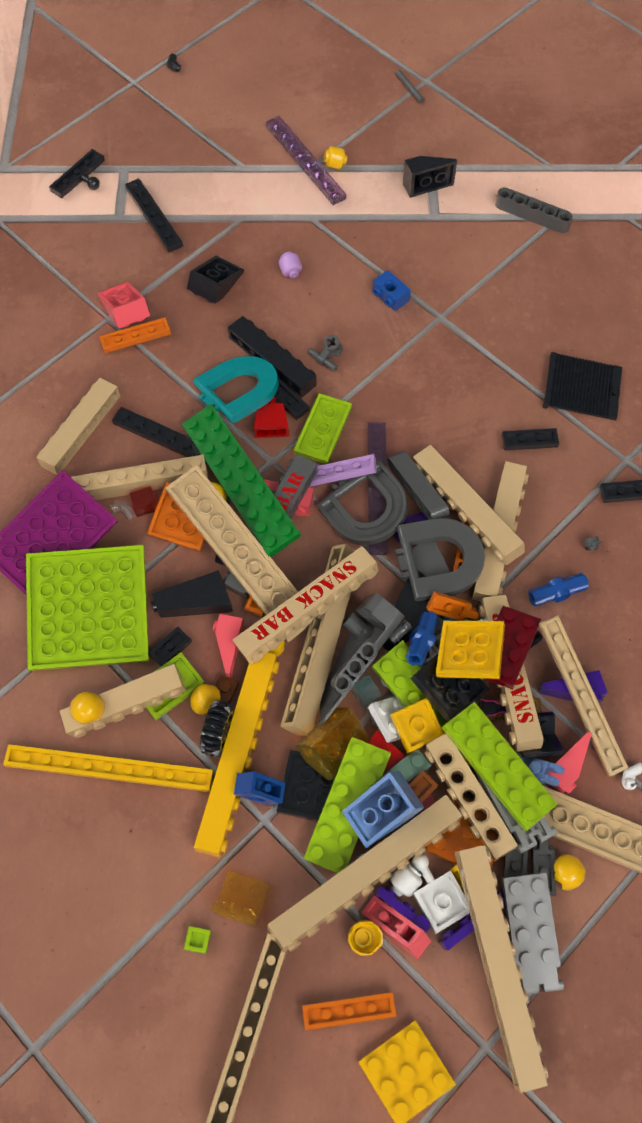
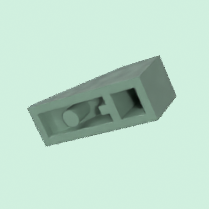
[381,749,431,784]

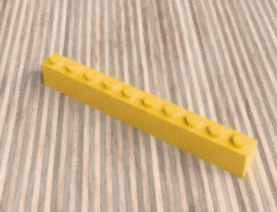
[194,652,280,858]

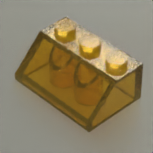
[296,707,370,780]

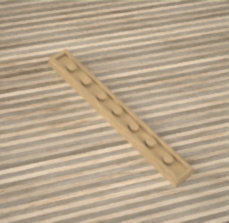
[538,616,628,777]

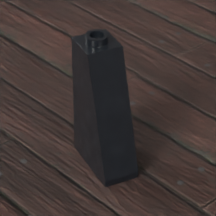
[151,570,233,618]
[383,578,430,651]

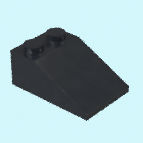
[403,156,457,198]
[187,255,244,303]

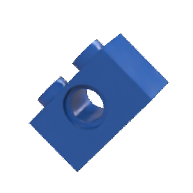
[372,270,411,311]
[234,772,285,805]

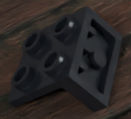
[520,711,564,759]

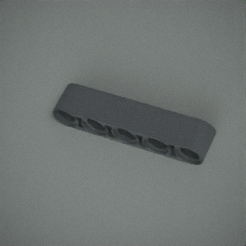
[495,187,573,233]
[387,450,450,520]

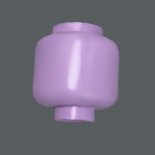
[278,251,302,278]

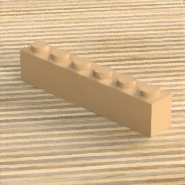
[36,378,120,475]
[60,664,187,738]

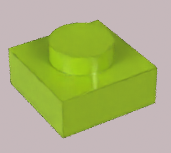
[184,926,211,954]

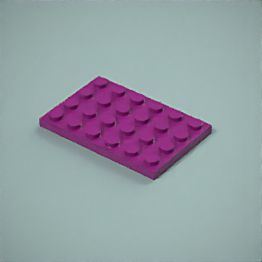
[0,470,118,596]

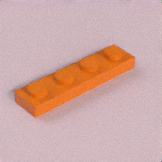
[99,317,171,353]
[302,992,397,1031]

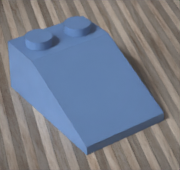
[342,771,424,848]

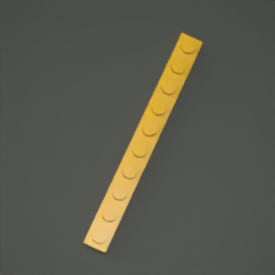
[3,744,214,792]

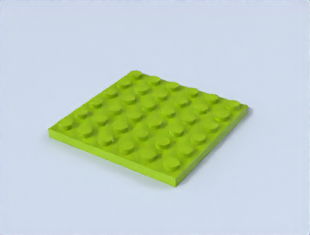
[26,545,150,671]

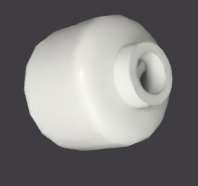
[390,863,422,897]

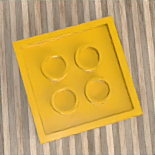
[436,621,505,679]
[358,1020,456,1123]

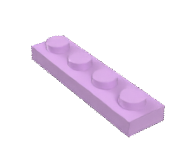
[309,454,376,487]

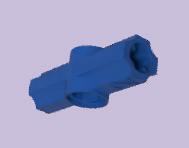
[528,573,589,607]
[406,611,439,666]

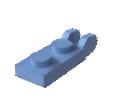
[517,754,565,786]

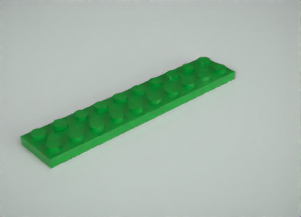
[182,404,302,557]

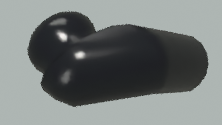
[167,53,181,72]

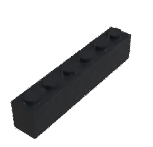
[228,316,316,398]

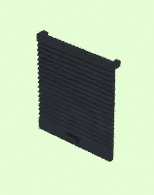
[543,352,622,421]

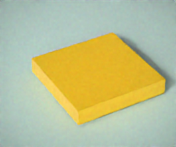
[390,698,444,753]

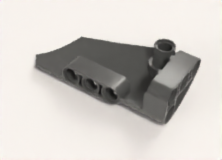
[317,593,404,727]

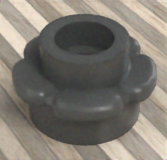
[583,536,602,551]

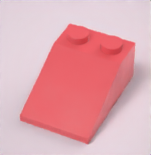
[97,281,150,328]

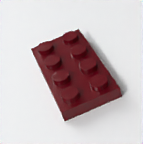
[482,606,541,690]

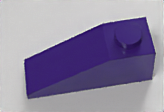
[538,670,608,703]

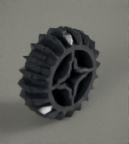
[199,700,234,757]

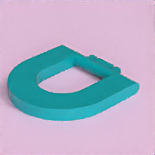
[193,356,279,423]

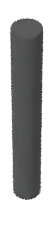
[396,70,424,103]

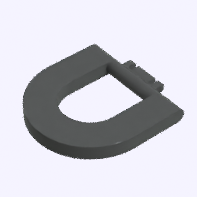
[315,459,408,545]
[395,518,485,601]

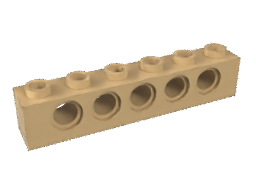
[424,733,518,861]

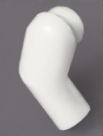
[621,762,642,790]

